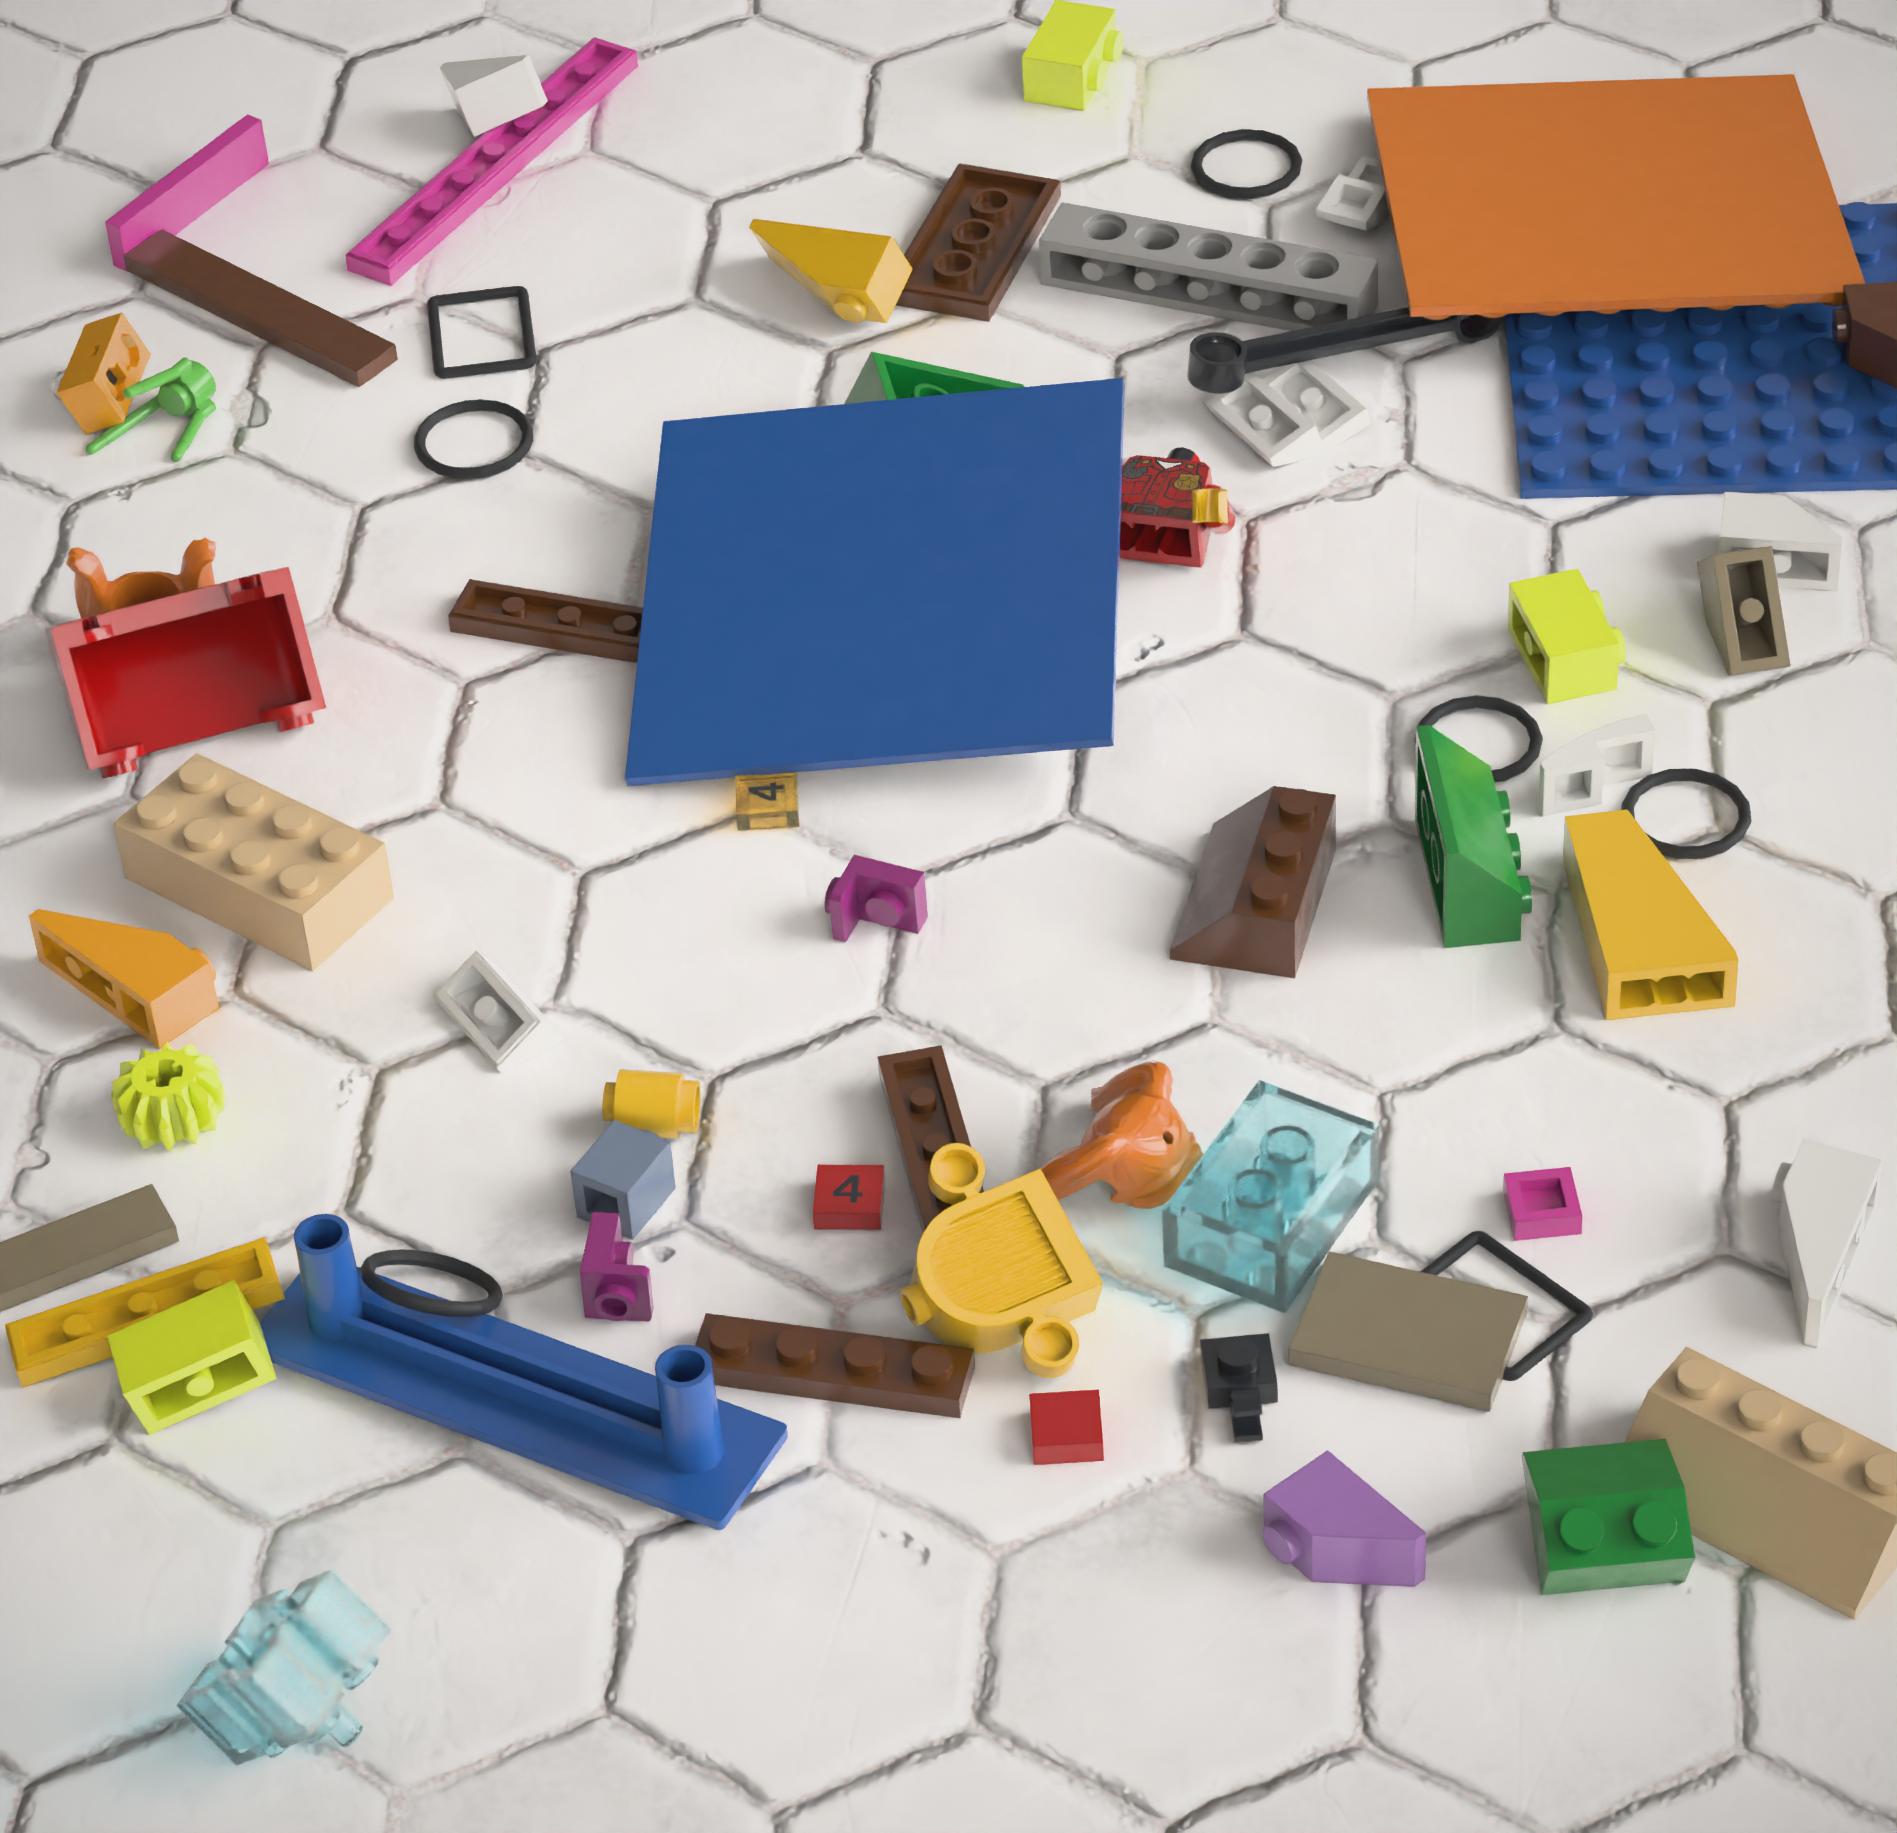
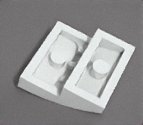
[1205,360,1371,466]

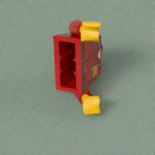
[1120,447,1235,568]

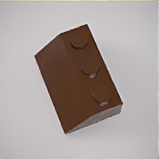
[1170,786,1336,978]

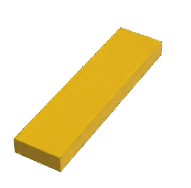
[4,1237,285,1388]

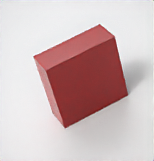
[1029,1389,1104,1465]

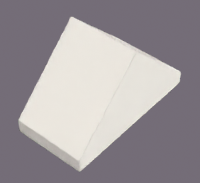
[439,55,547,137]

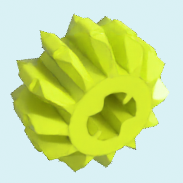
[111,1041,225,1152]

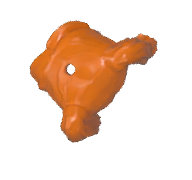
[66,537,216,618]
[1041,1060,1205,1209]

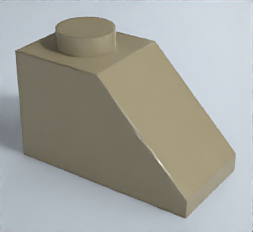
[1697,546,1791,676]

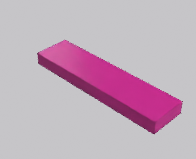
[105,114,269,272]

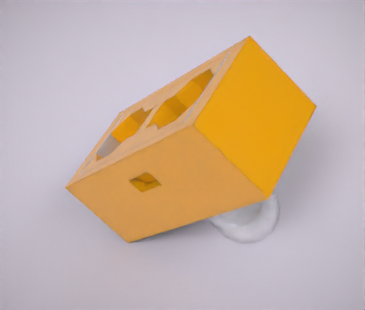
[50,312,151,435]

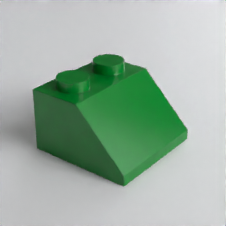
[1521,1439,1696,1595]

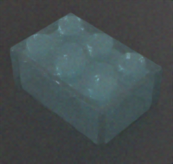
[1162,1080,1379,1313]

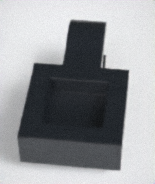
[1200,1333,1278,1443]

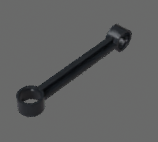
[1187,307,1505,394]

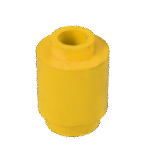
[602,1069,701,1139]

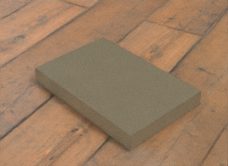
[1288,1251,1528,1412]

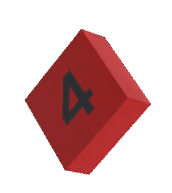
[813,1164,885,1230]

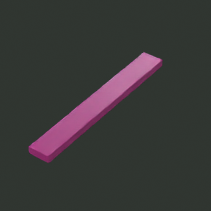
[345,37,638,286]

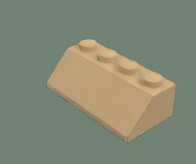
[1625,1346,1897,1620]

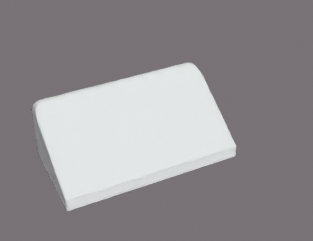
[433,950,564,1072]

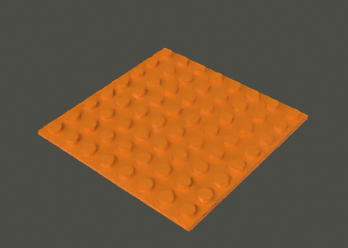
[1367,74,1865,320]

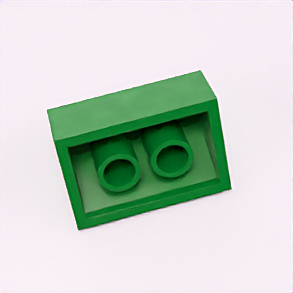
[1415,725,1532,948]

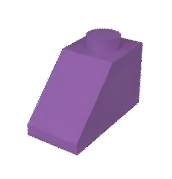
[1263,1450,1426,1587]

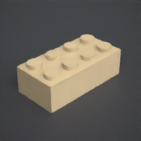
[113,753,394,971]

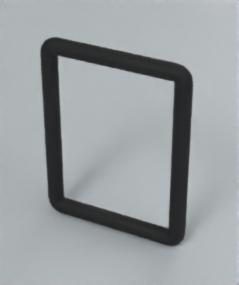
[427,286,536,379]
[1420,1231,1593,1381]

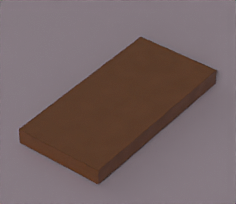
[896,163,1061,322]

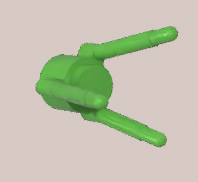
[85,357,216,462]

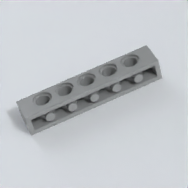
[1039,202,1379,331]

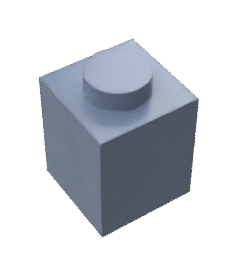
[570,1120,676,1240]

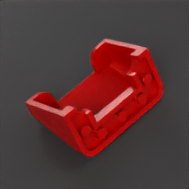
[45,567,326,779]

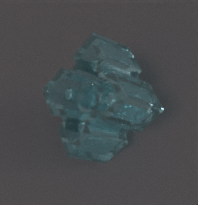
[176,1570,391,1765]

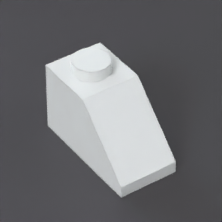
[1719,492,1842,591]

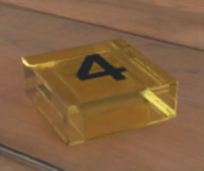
[735,772,800,831]

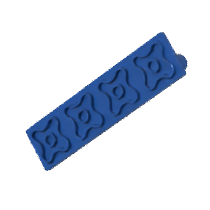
[260,1214,788,1530]

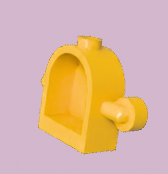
[899,1143,1103,1378]

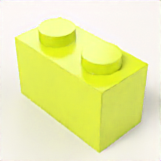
[1022,0,1123,111]
[1508,568,1626,704]
[107,1280,277,1435]

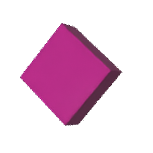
[1503,1167,1583,1241]

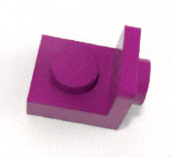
[824,854,928,942]
[580,1212,654,1322]

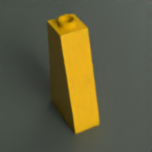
[1563,809,1739,1020]

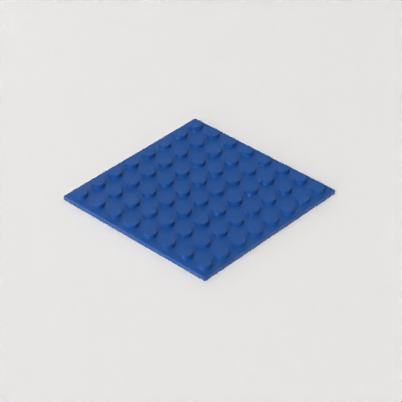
[1504,202,1897,499]
[625,378,1125,786]

